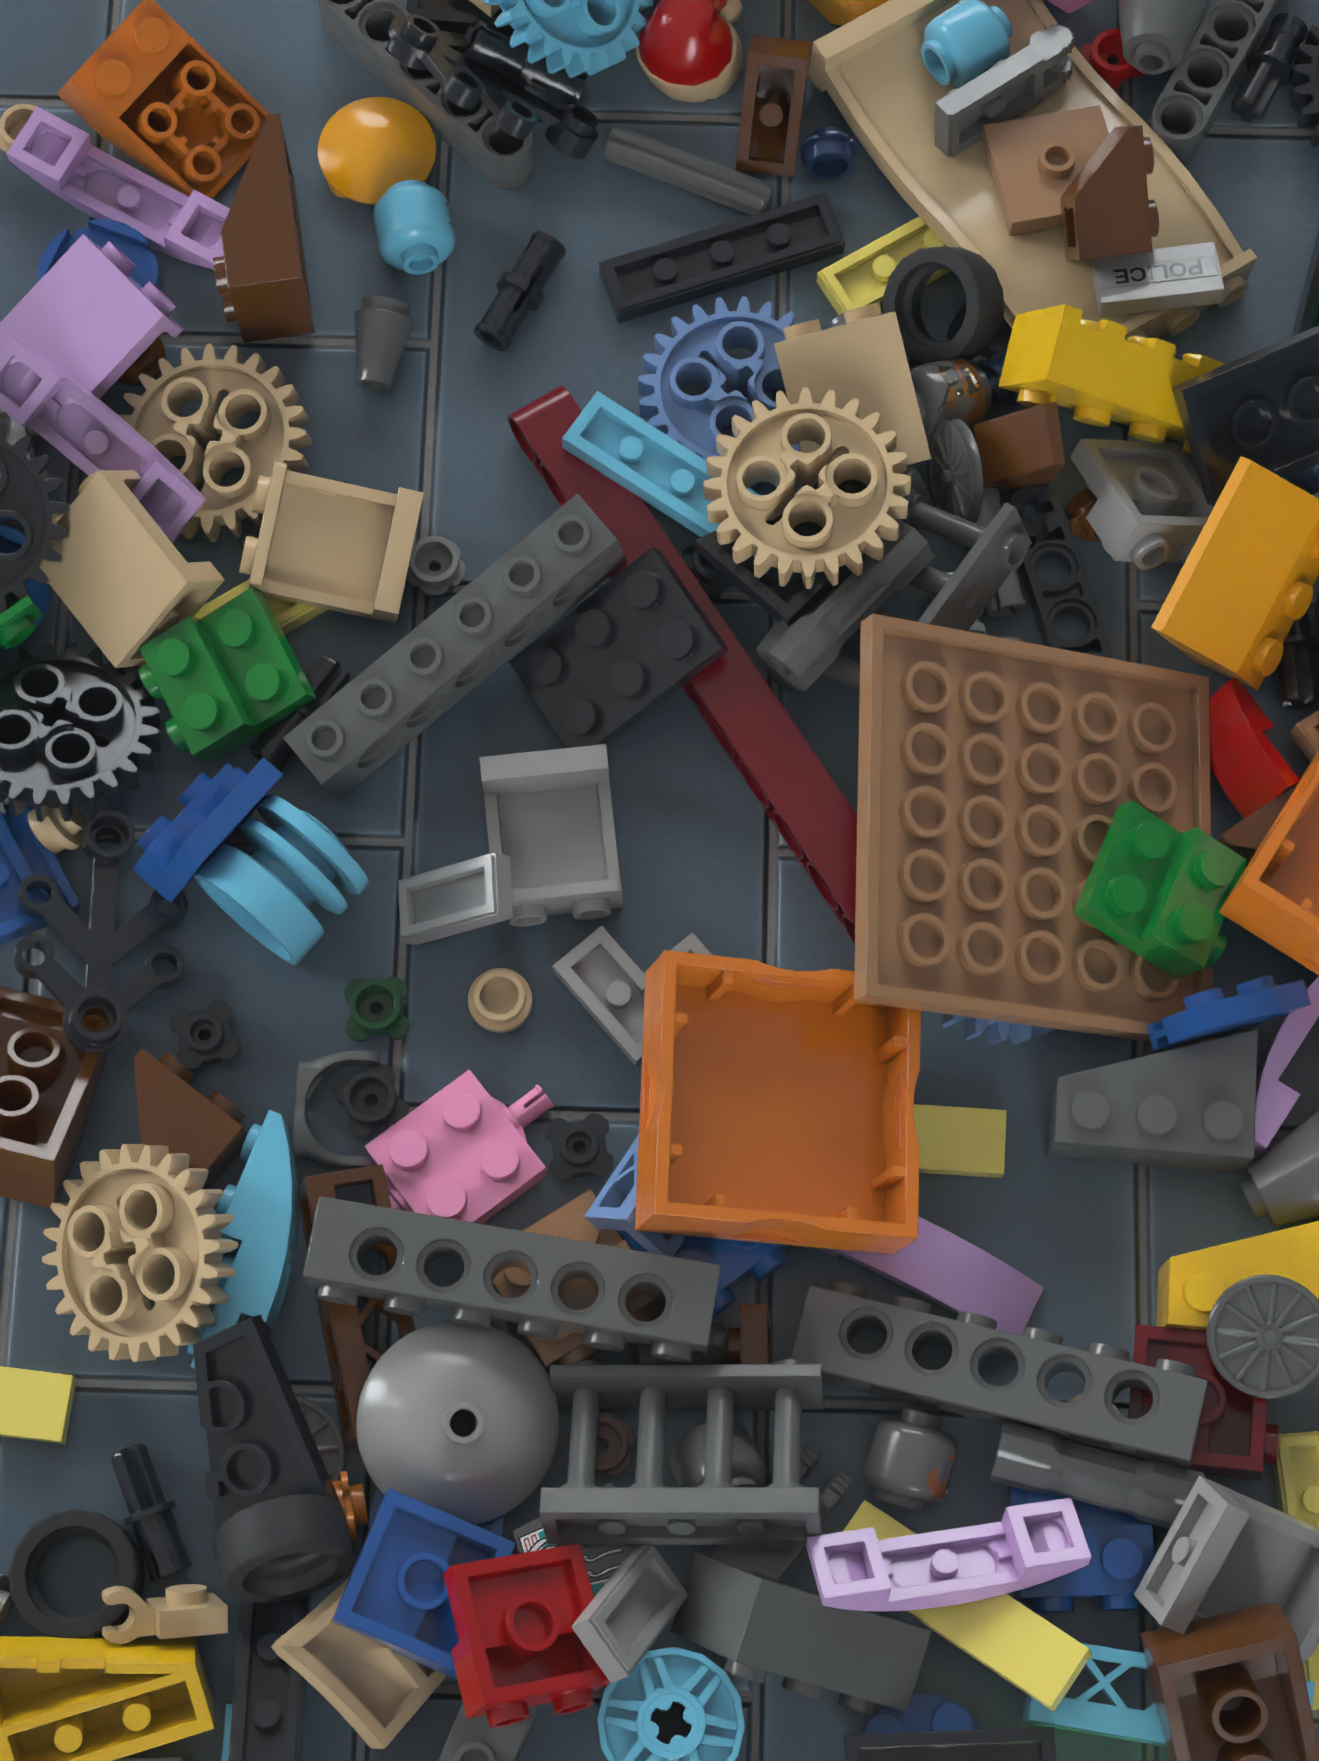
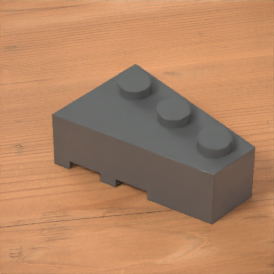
[1045,1029,1258,1173]
[670,1552,932,1716]

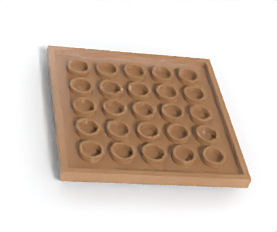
[854,614,1214,1047]

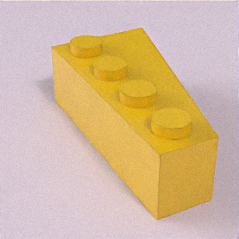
[998,304,1226,455]

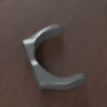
[292,1051,380,1170]

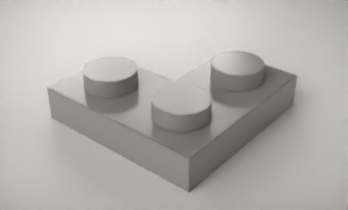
[553,926,712,1067]

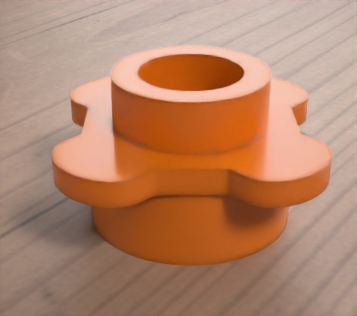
[332,1471,369,1542]

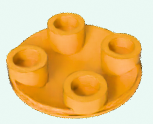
[318,97,436,204]

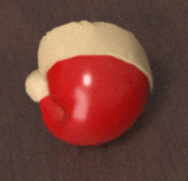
[636,0,744,103]

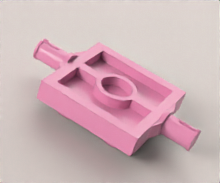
[364,1069,554,1224]

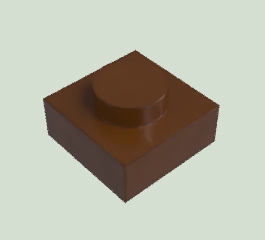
[728,1303,773,1364]

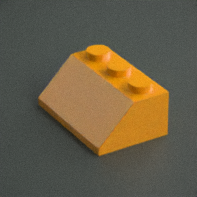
[1151,456,1319,691]

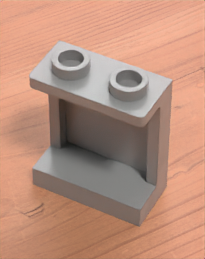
[479,744,623,927]
[1134,1475,1319,1665]

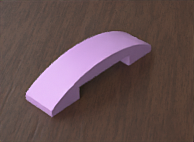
[6,106,230,270]
[0,337,207,543]
[1253,977,1319,1160]
[817,1216,1044,1335]
[806,1497,1092,1611]

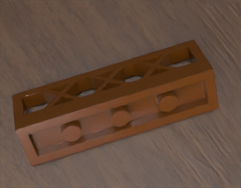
[298,1164,415,1449]

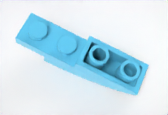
[187,1110,299,1370]

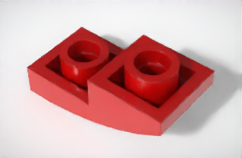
[1209,677,1300,819]

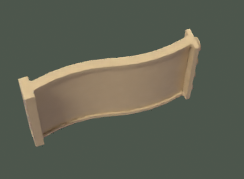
[808,0,1258,340]

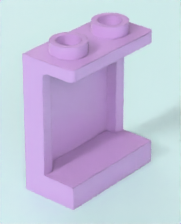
[0,234,183,399]

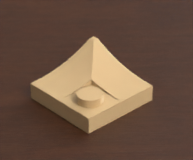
[271,1576,448,1749]

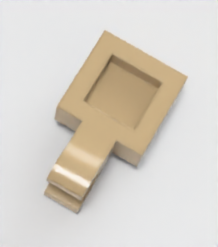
[102,1584,228,1644]

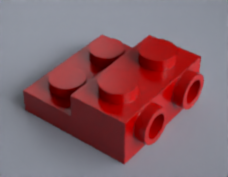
[443,1543,610,1728]

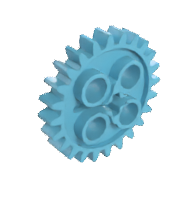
[484,0,653,78]

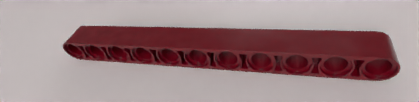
[507,385,857,944]

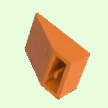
[56,0,270,199]

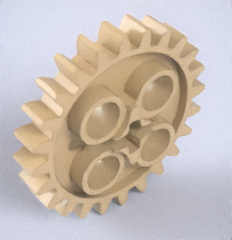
[119,343,312,542]
[703,387,911,589]
[42,1144,238,1362]

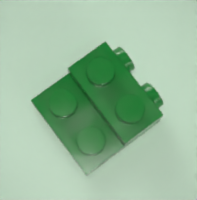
[139,587,317,762]
[1073,800,1247,979]

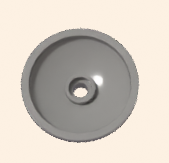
[356,1321,559,1525]

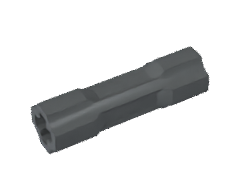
[764,519,935,691]
[989,1420,1205,1529]

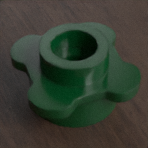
[344,977,410,1042]

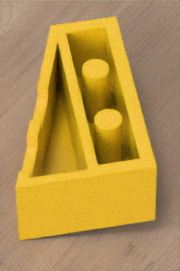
[1156,1221,1319,1331]
[0,1636,214,1761]

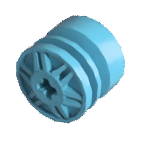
[194,793,369,965]
[597,1647,745,1761]

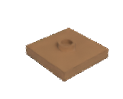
[981,105,1109,236]

